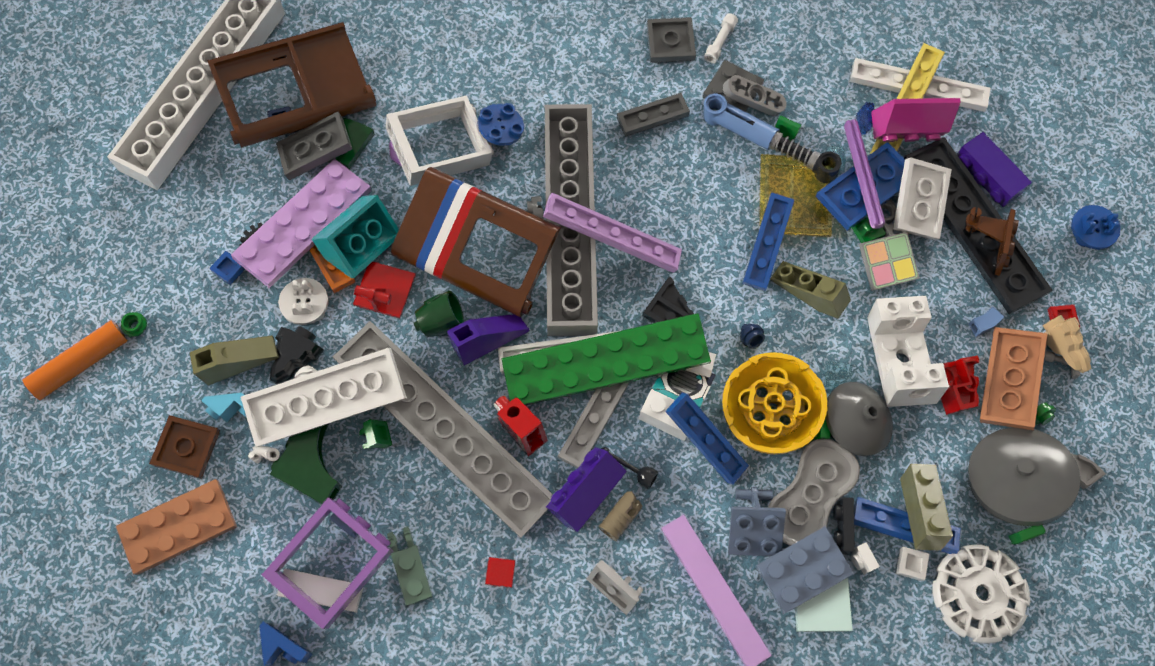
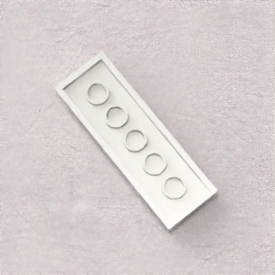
[241,348,407,447]

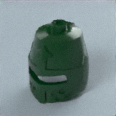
[413,290,464,338]

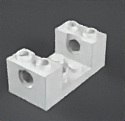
[867,296,949,407]

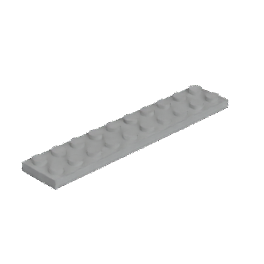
[333,321,553,538]

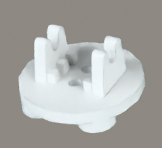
[278,278,329,325]

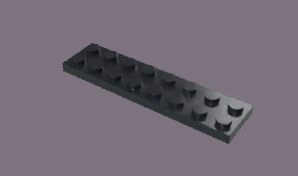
[904,137,1053,314]

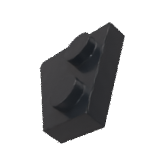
[642,277,694,323]

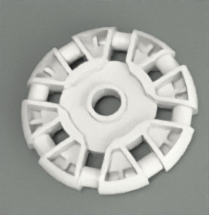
[932,545,1030,643]

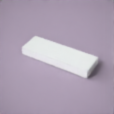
[277,569,364,613]

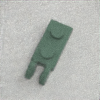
[387,526,433,606]

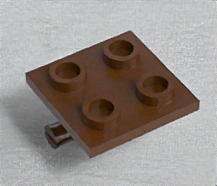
[966,207,1019,276]

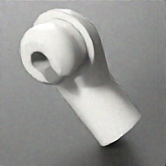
[248,446,280,464]

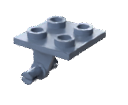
[728,487,786,556]

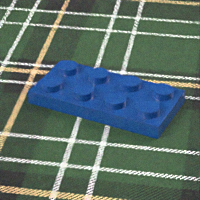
[815,142,905,231]

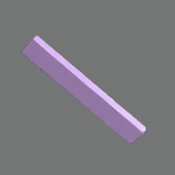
[543,193,682,273]
[661,515,772,666]

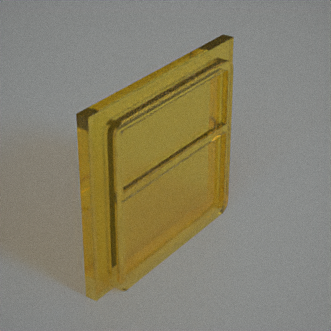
[759,154,832,237]

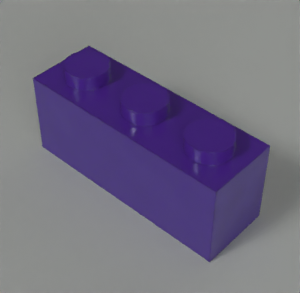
[957,132,1032,207]
[546,447,627,532]

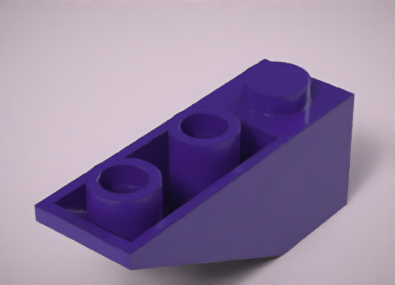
[447,314,530,366]

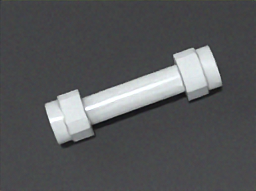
[704,13,738,64]

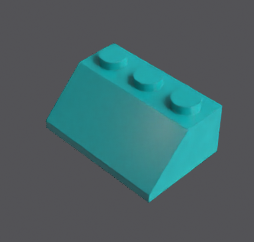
[311,195,399,278]

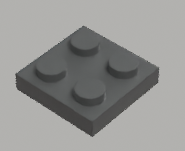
[647,17,696,63]
[702,60,765,112]

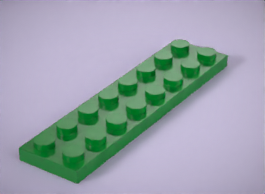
[501,313,711,406]

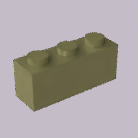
[900,463,953,551]

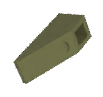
[770,261,851,319]
[189,335,279,386]

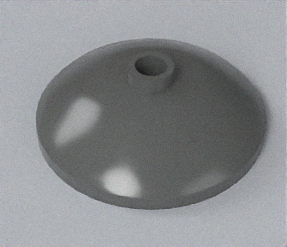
[825,382,893,456]

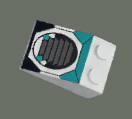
[639,369,716,441]

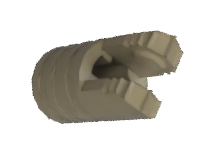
[598,491,642,542]

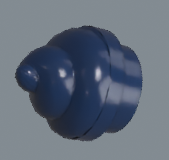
[740,324,765,348]

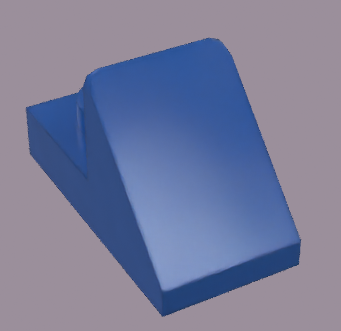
[259,621,312,666]

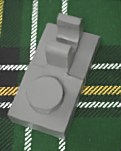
[586,559,643,615]

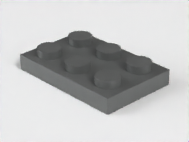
[276,112,352,181]

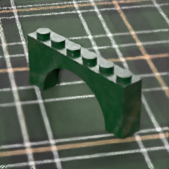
[270,423,342,505]

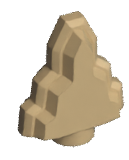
[1042,315,1091,373]

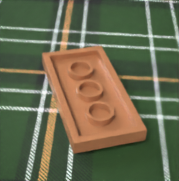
[980,327,1048,431]
[116,479,237,575]

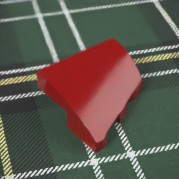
[941,355,979,415]

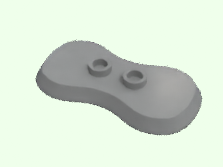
[768,439,860,546]

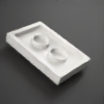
[893,158,952,240]

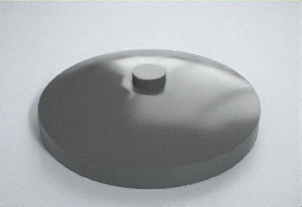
[968,427,1081,526]

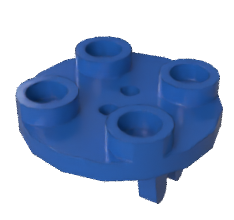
[477,103,524,146]
[1071,205,1121,250]

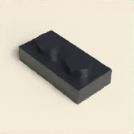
[833,497,855,555]

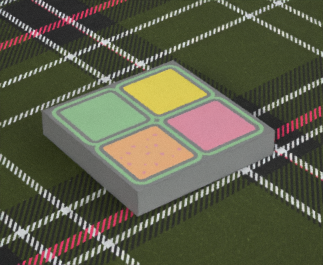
[859,232,919,291]

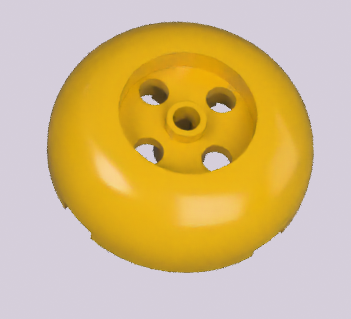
[722,352,827,455]

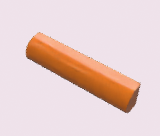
[22,320,128,400]

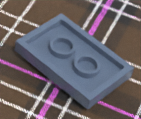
[756,526,854,614]

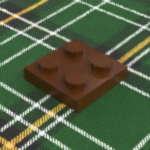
[149,415,220,480]

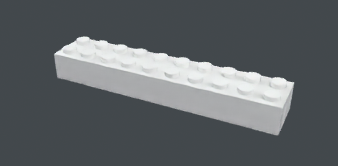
[107,0,285,190]

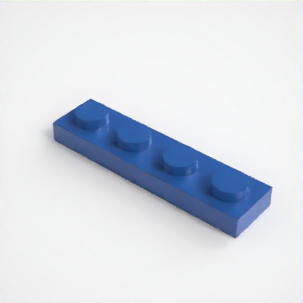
[742,192,794,291]
[665,393,749,485]
[854,497,961,554]

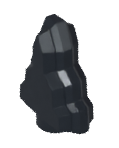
[270,326,324,384]

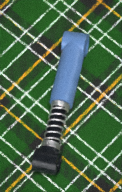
[703,94,842,184]

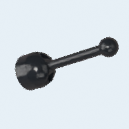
[601,447,659,490]

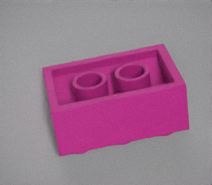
[871,98,961,143]

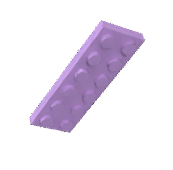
[231,159,371,288]

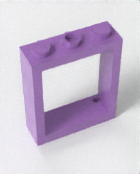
[262,498,393,629]

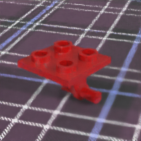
[353,262,416,319]

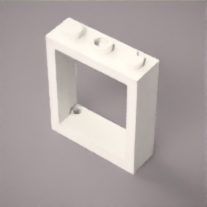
[386,95,494,186]

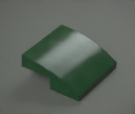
[328,117,375,170]

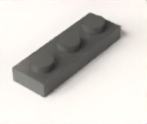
[617,93,690,137]

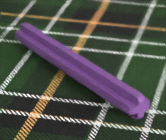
[844,119,885,229]

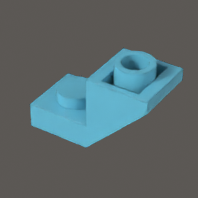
[201,393,247,422]

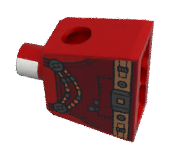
[494,396,548,457]

